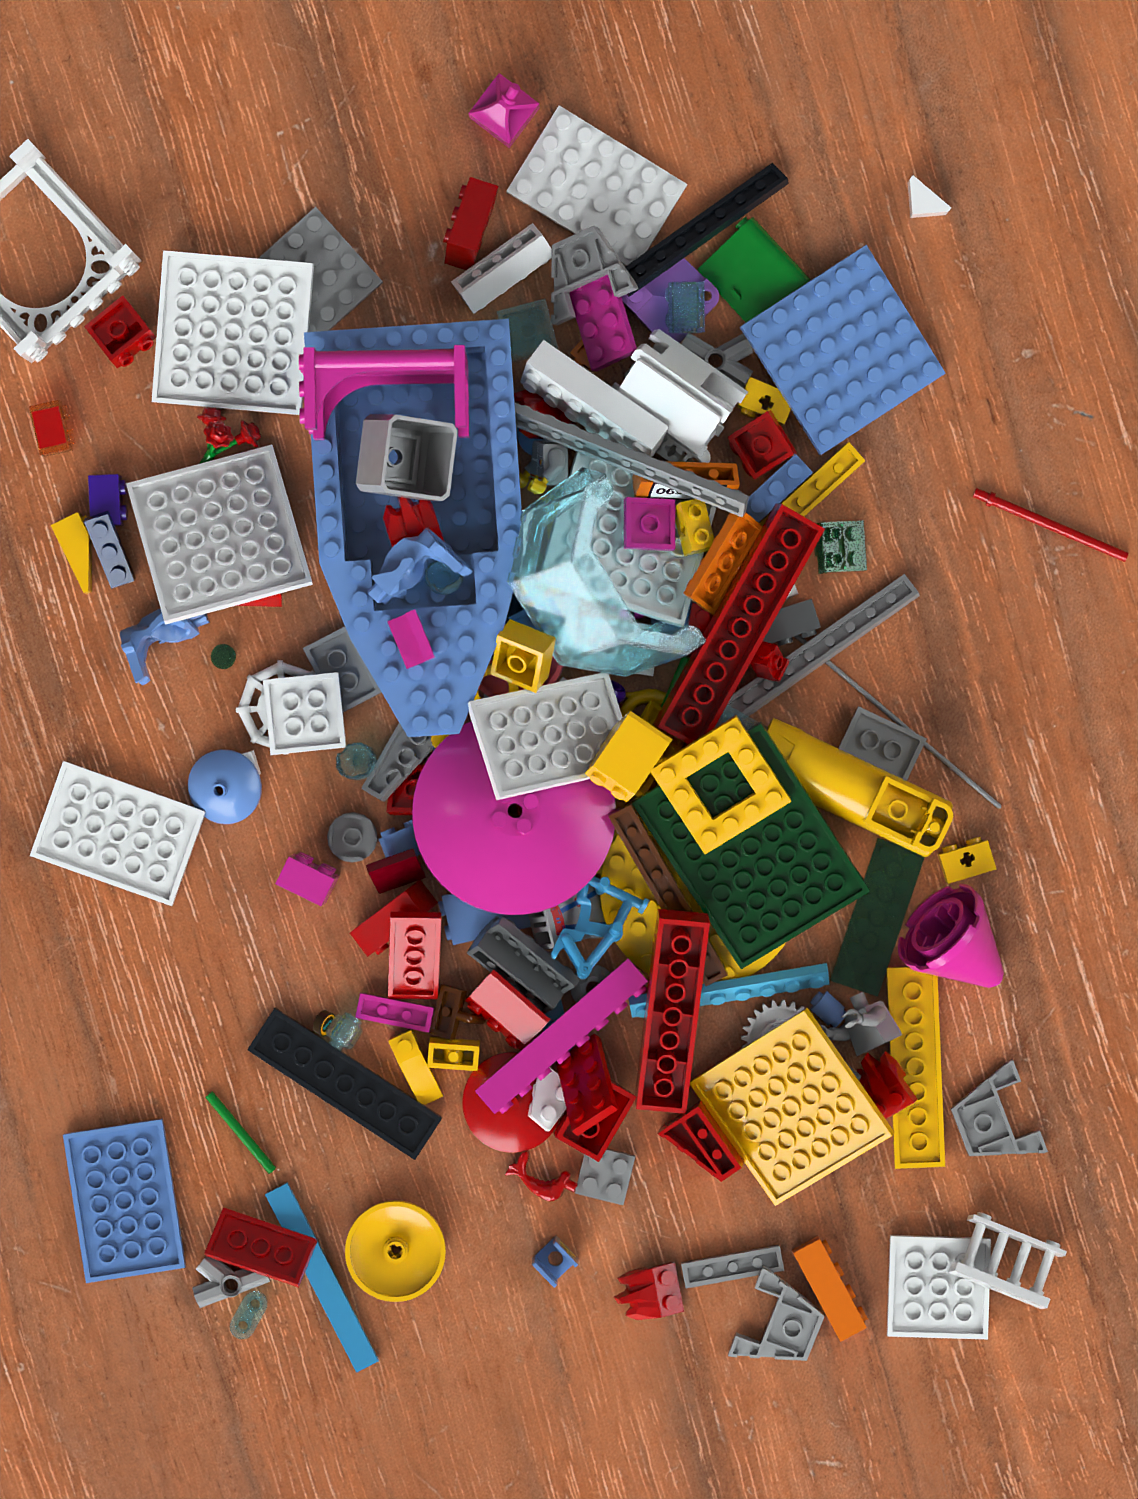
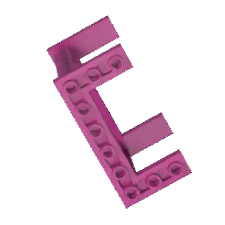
[299,345,469,440]

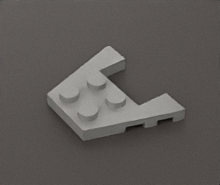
[551,226,638,325]
[950,1059,1048,1156]
[728,1265,825,1361]

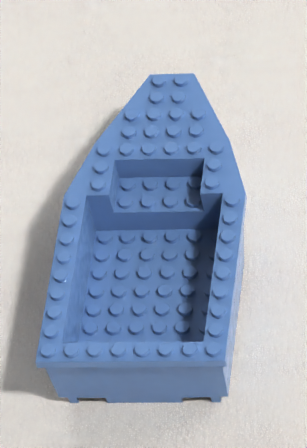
[304,319,524,737]

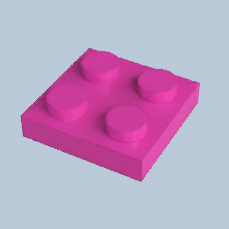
[624,497,676,551]

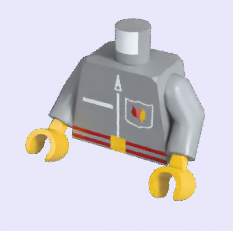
[519,438,568,495]

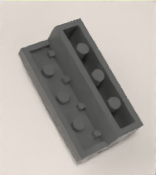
[467,916,580,1014]

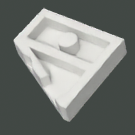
[528,1067,566,1131]

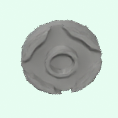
[327,812,378,862]

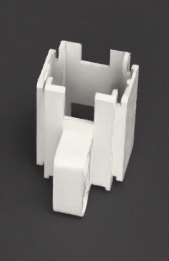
[612,329,748,463]

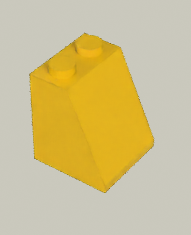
[585,711,672,802]

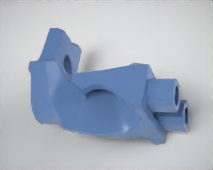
[367,528,473,605]
[120,608,210,685]

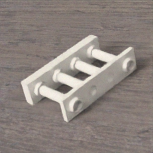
[949,1212,1067,1309]

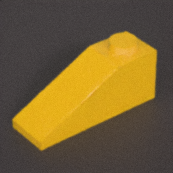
[51,512,92,594]
[388,1029,443,1105]

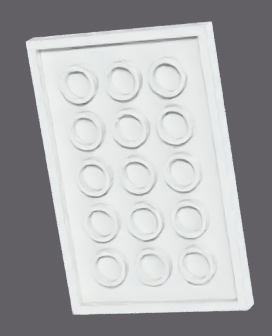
[506,106,687,266]
[468,672,623,800]
[30,761,205,906]

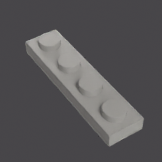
[681,1245,784,1288]

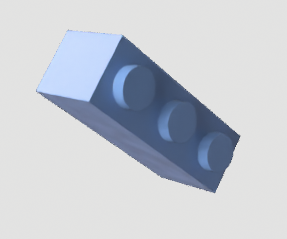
[746,454,813,523]

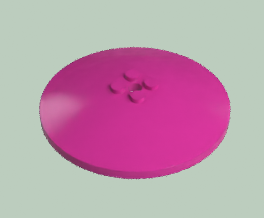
[412,721,616,915]

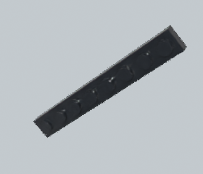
[625,163,789,297]

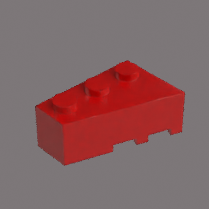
[443,177,499,270]
[350,880,438,957]
[657,1101,744,1182]

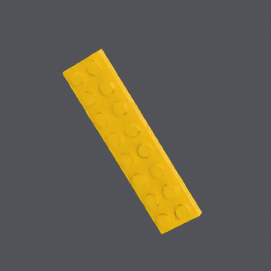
[886,967,945,1169]

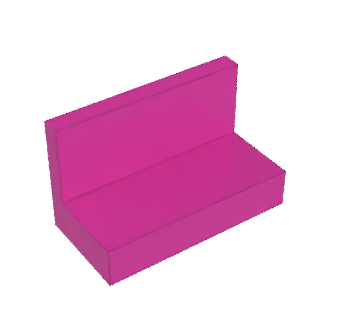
[387,609,436,669]

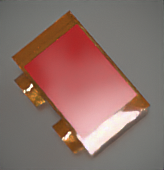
[29,400,75,457]

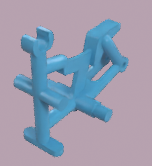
[551,876,650,979]

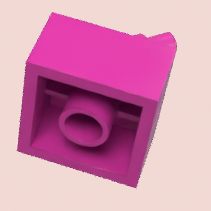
[468,73,540,148]

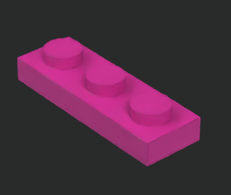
[355,993,434,1032]

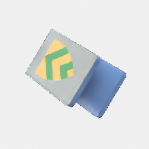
[532,1235,579,1288]

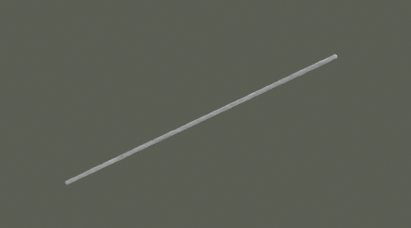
[794,635,1001,809]

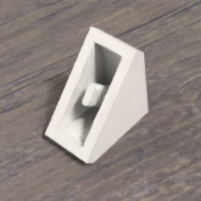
[907,175,951,218]

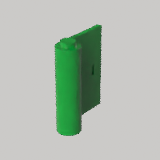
[697,217,811,322]

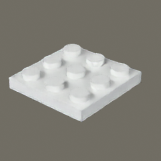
[263,672,347,755]

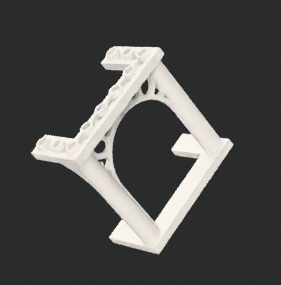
[0,139,141,363]

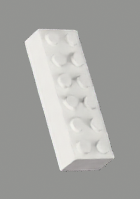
[520,340,669,457]

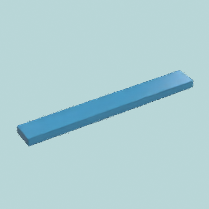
[265,1182,379,1373]

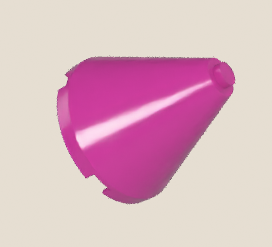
[898,884,1004,988]

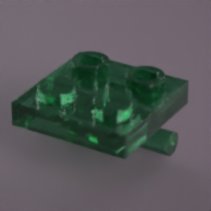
[814,520,867,574]

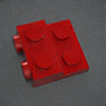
[84,295,157,369]
[728,410,797,480]

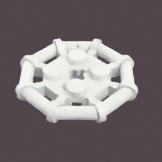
[236,660,316,755]

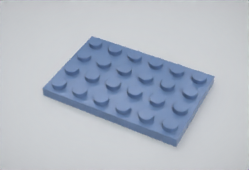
[63,1118,186,1283]

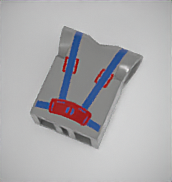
[528,885,606,950]

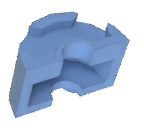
[378,819,421,857]

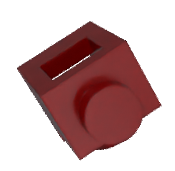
[750,641,790,682]

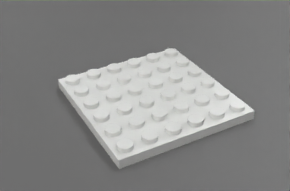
[152,251,314,415]
[126,445,313,625]
[539,451,716,627]

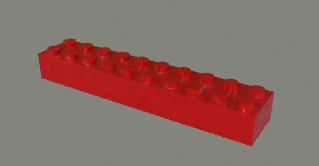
[653,503,825,745]

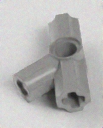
[681,332,754,388]
[192,1256,271,1308]

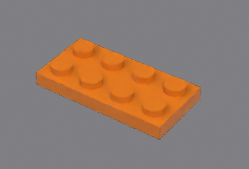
[683,512,763,615]

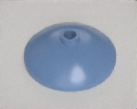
[188,749,262,824]

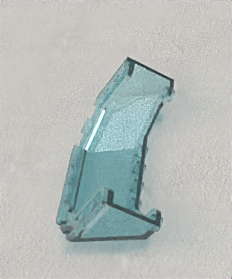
[507,467,706,677]

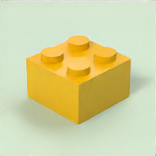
[490,619,556,693]

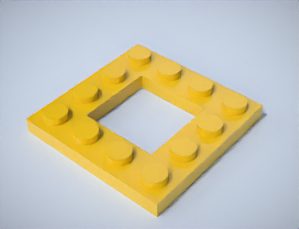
[651,715,791,854]

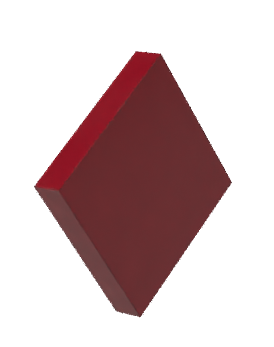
[366,848,426,894]

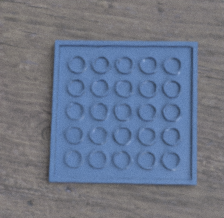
[740,245,945,455]

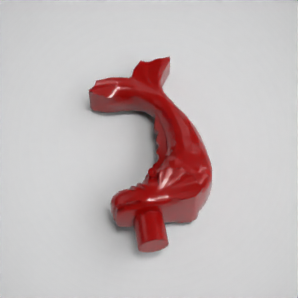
[505,1151,578,1202]

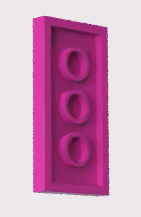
[569,275,637,372]

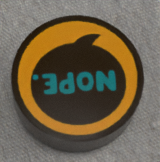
[313,1010,335,1037]

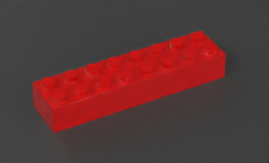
[635,909,710,1114]

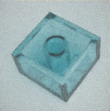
[496,299,558,363]

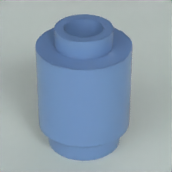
[810,991,846,1028]

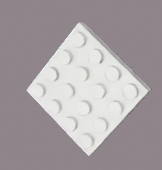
[887,1235,991,1339]

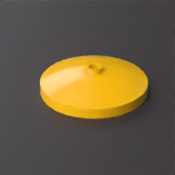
[345,1200,446,1302]

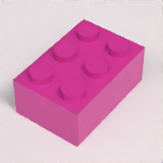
[275,852,340,906]

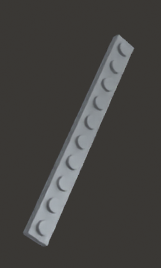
[515,403,749,517]
[715,574,920,728]

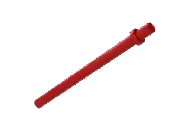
[972,488,1129,562]

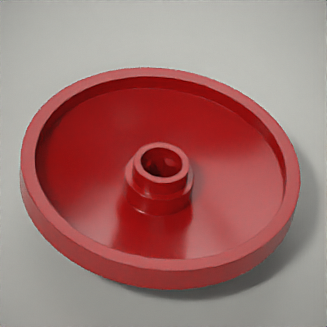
[462,1052,560,1153]

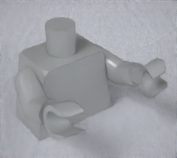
[820,992,902,1056]

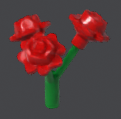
[197,407,261,464]

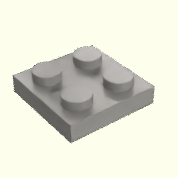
[575,1149,635,1205]

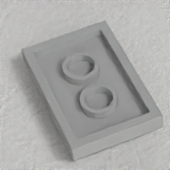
[303,627,382,712]
[838,706,927,781]

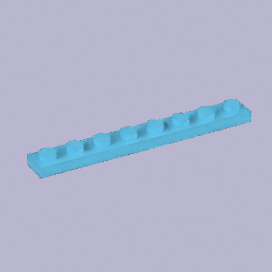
[629,963,830,1018]

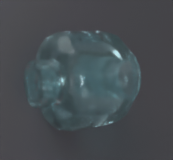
[326,1012,363,1051]

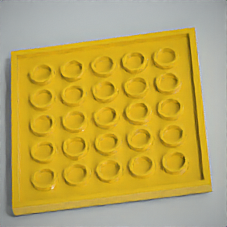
[690,1008,895,1206]

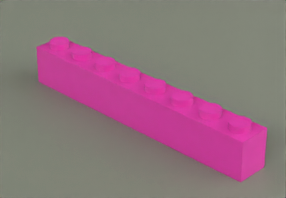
[475,958,648,1114]

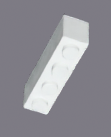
[451,223,552,314]

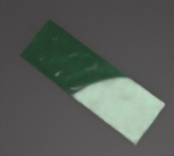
[830,838,925,997]

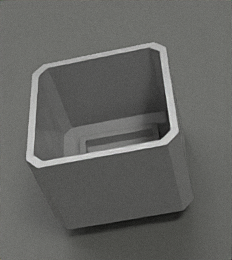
[356,414,458,501]

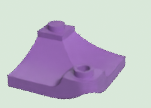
[621,258,719,343]

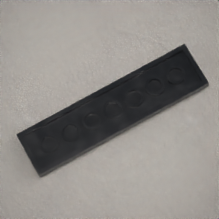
[247,1007,443,1160]

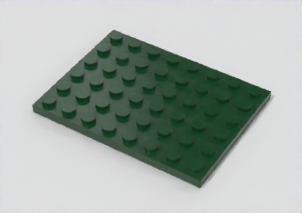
[632,722,870,969]

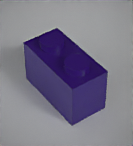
[88,474,128,526]

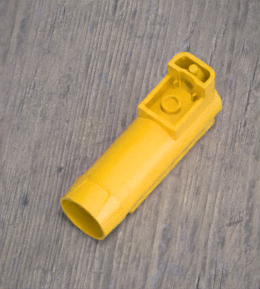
[766,718,953,857]

